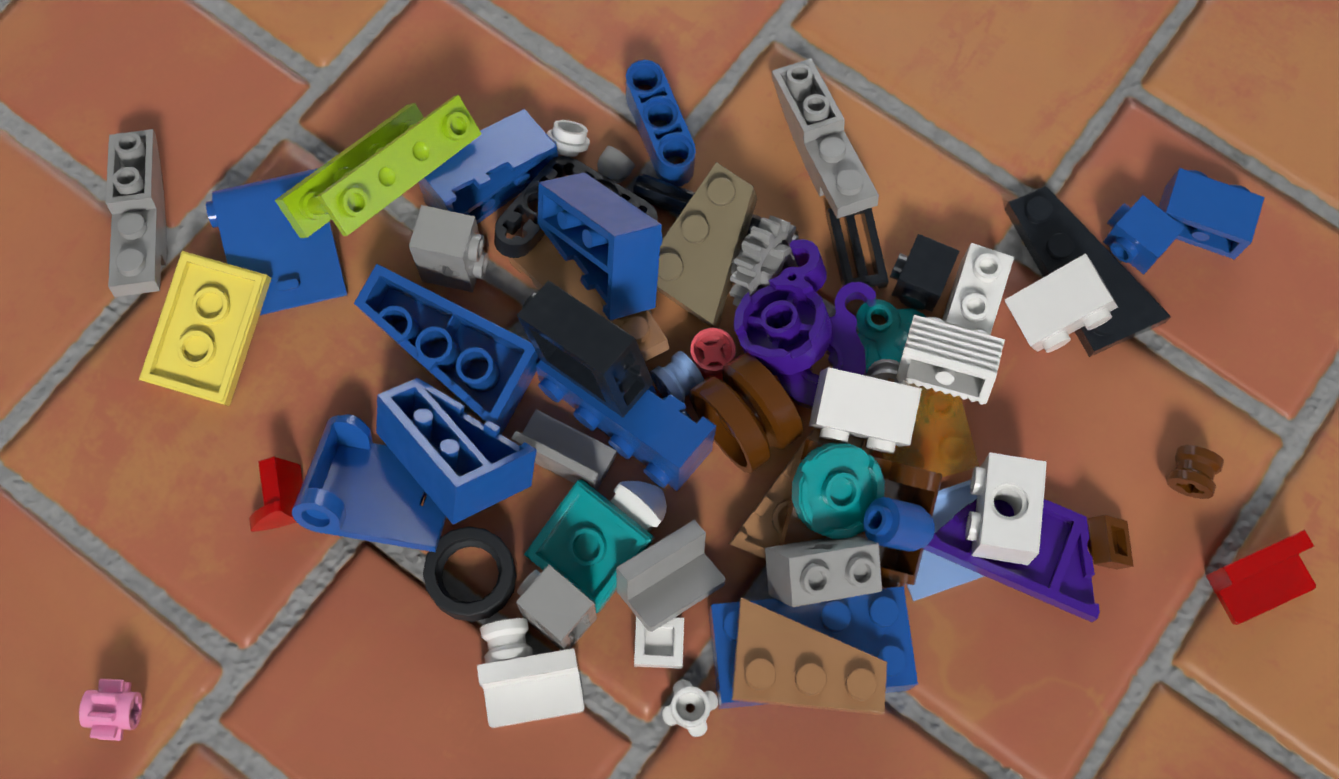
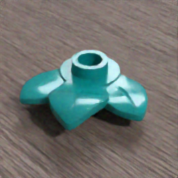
[856,299,928,375]

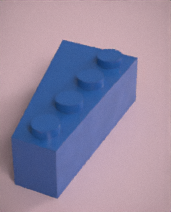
[354,264,540,435]
[536,360,716,492]

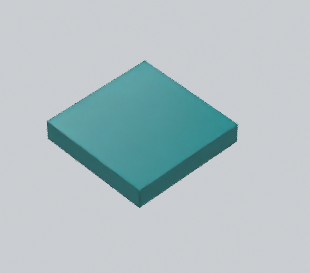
[524,479,655,614]

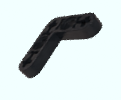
[494,156,657,258]

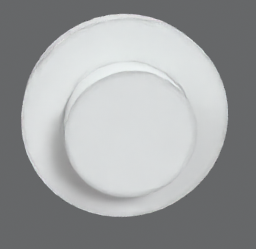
[547,120,590,157]

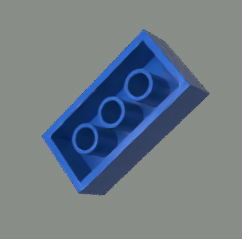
[709,586,918,709]

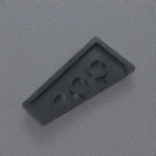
[1004,186,1171,357]

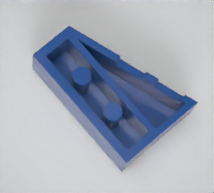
[376,378,537,524]

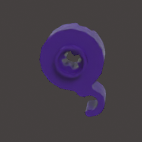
[734,239,832,375]
[777,282,876,410]

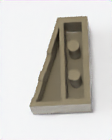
[657,162,757,328]

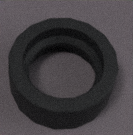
[423,527,517,622]

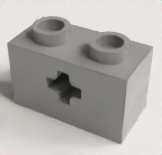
[409,205,489,292]
[765,535,882,607]
[516,565,597,650]

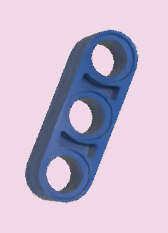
[626,60,696,186]

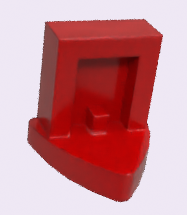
[249,456,303,532]

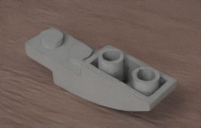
[772,59,879,219]
[106,129,167,297]

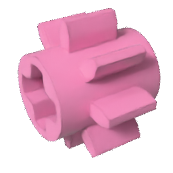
[79,679,142,741]

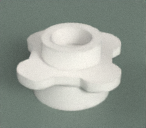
[662,680,718,737]

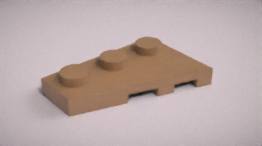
[732,598,887,715]

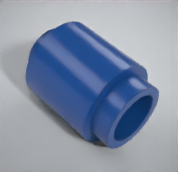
[863,497,935,552]

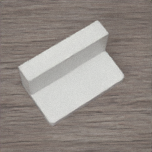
[477,648,585,728]

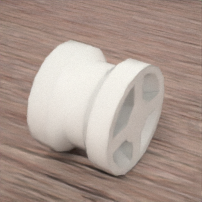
[480,618,533,663]

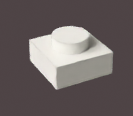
[634,616,684,669]

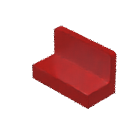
[1206,529,1316,625]

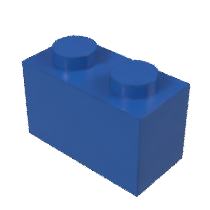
[1159,168,1265,260]

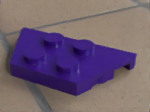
[924,499,1100,623]

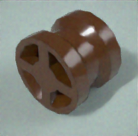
[1167,445,1224,499]

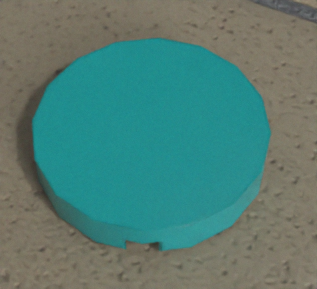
[792,443,885,539]

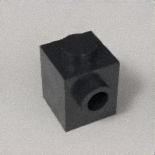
[890,234,959,312]

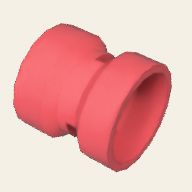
[690,328,736,381]

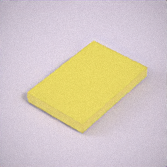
[139,251,272,407]

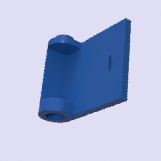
[206,168,348,316]
[292,414,446,552]

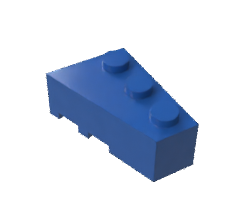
[418,109,558,224]
[538,172,663,320]

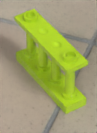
[275,95,482,238]

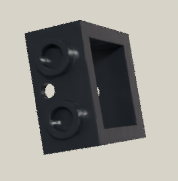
[517,280,653,418]

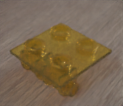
[881,387,980,477]

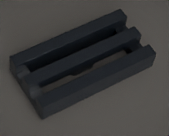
[826,208,889,289]

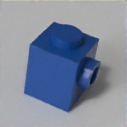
[1103,195,1185,275]

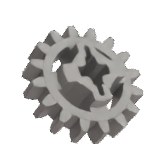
[729,215,799,307]

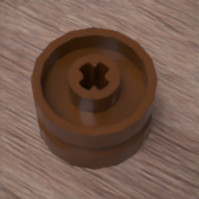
[689,353,804,474]

